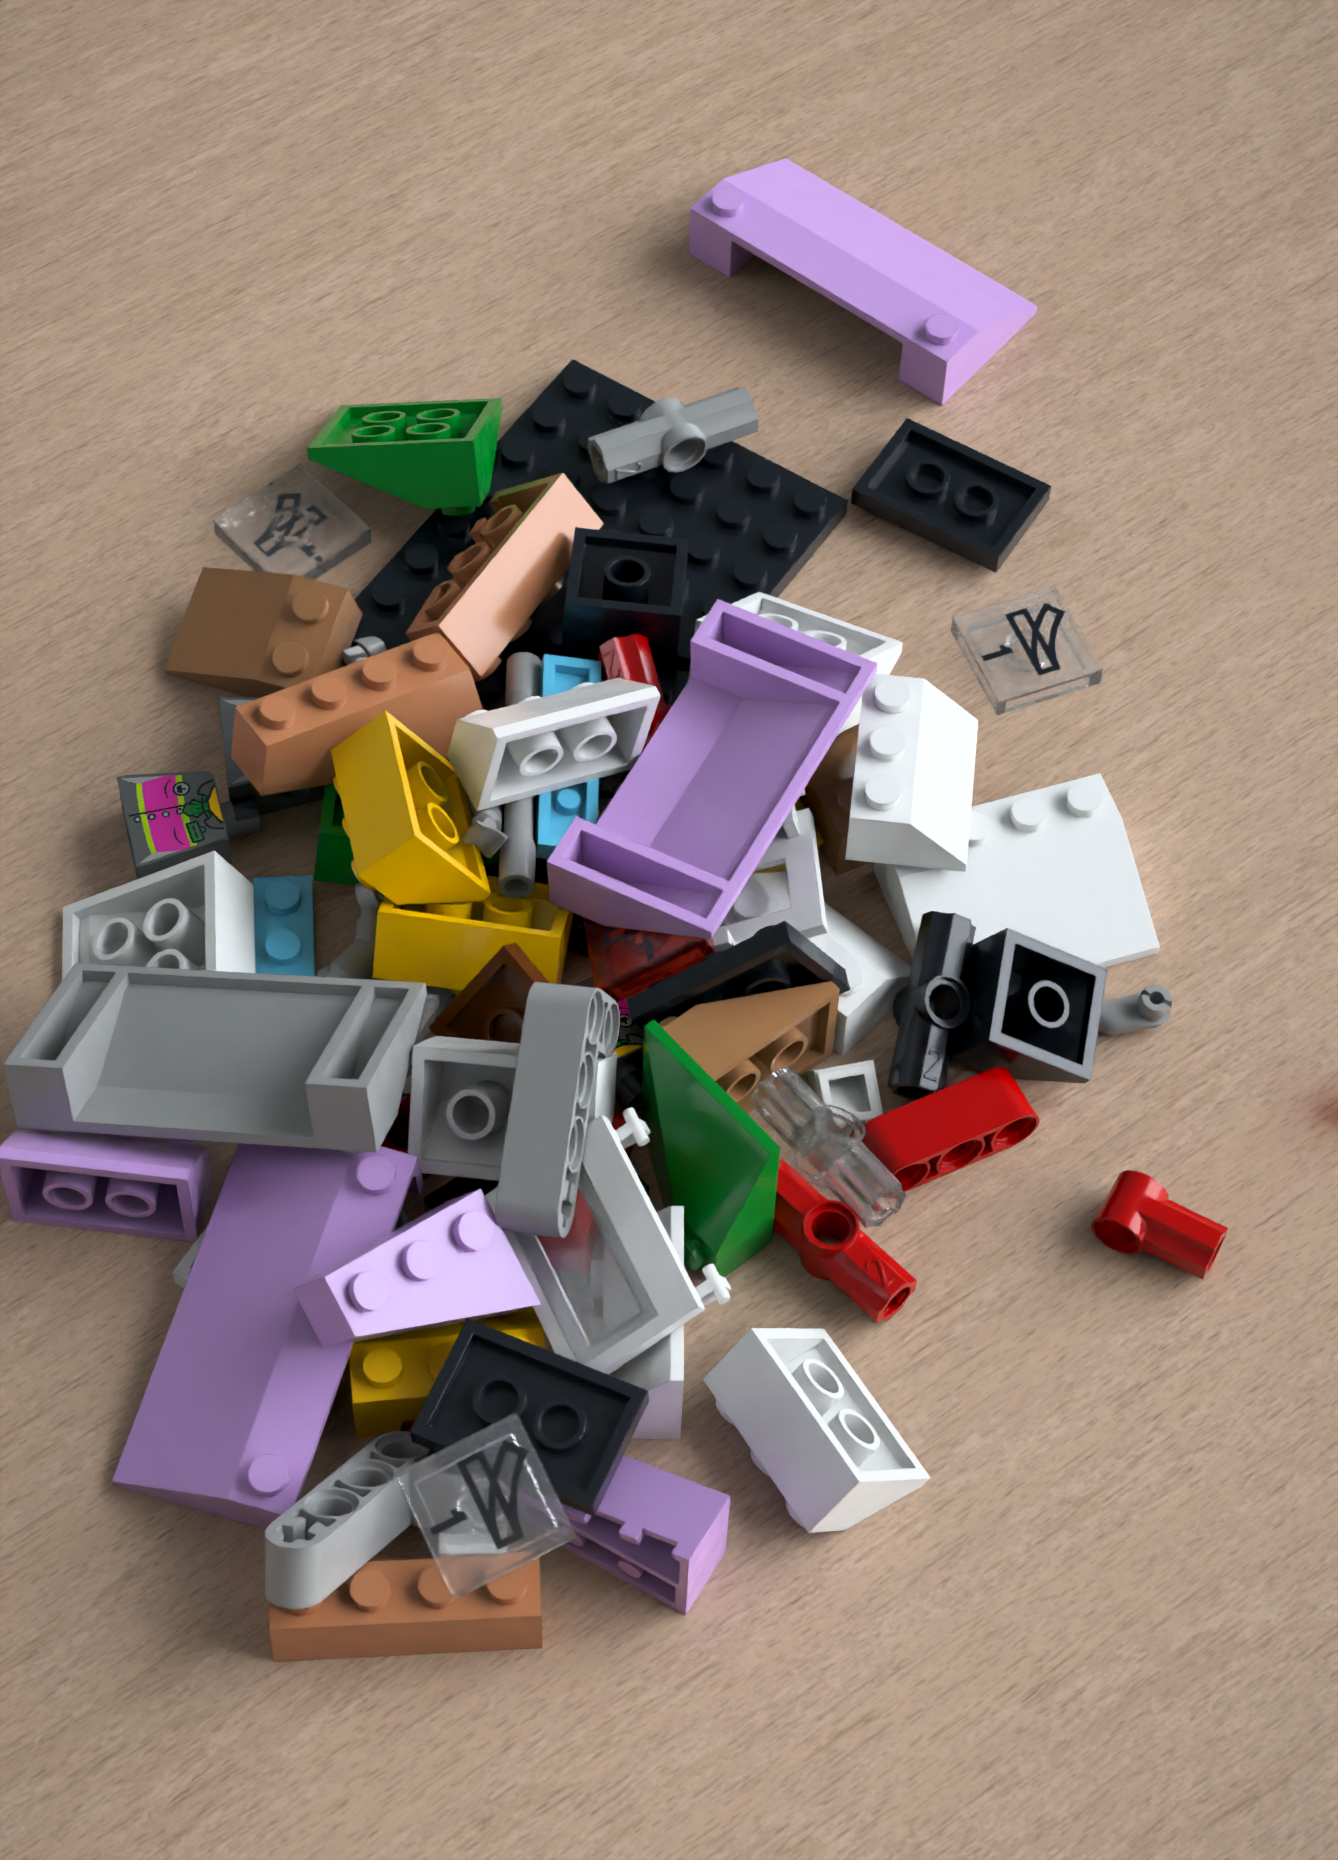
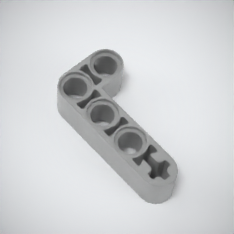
[495,982,620,1238]
[265,1431,489,1609]

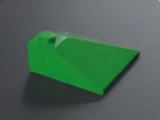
[307,398,502,516]
[641,1020,780,1277]

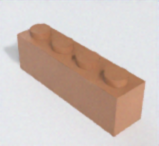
[405,473,604,682]
[231,632,483,796]
[268,1552,543,1662]

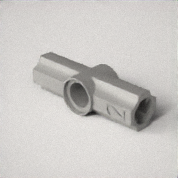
[588,387,759,484]

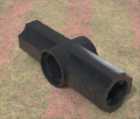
[887,911,976,1100]

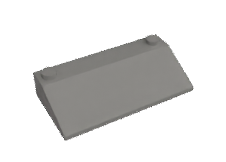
[3,963,427,1154]

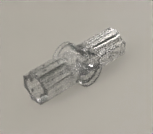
[751,1068,907,1228]

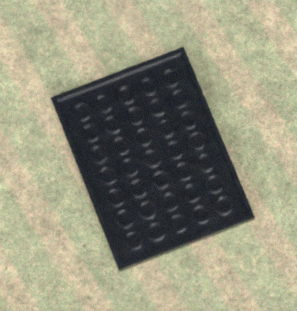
[343,359,848,812]

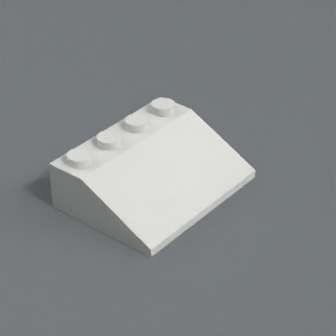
[874,773,1160,1010]
[62,850,255,981]

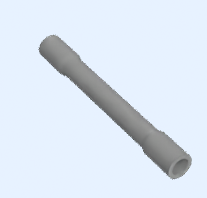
[498,652,541,899]

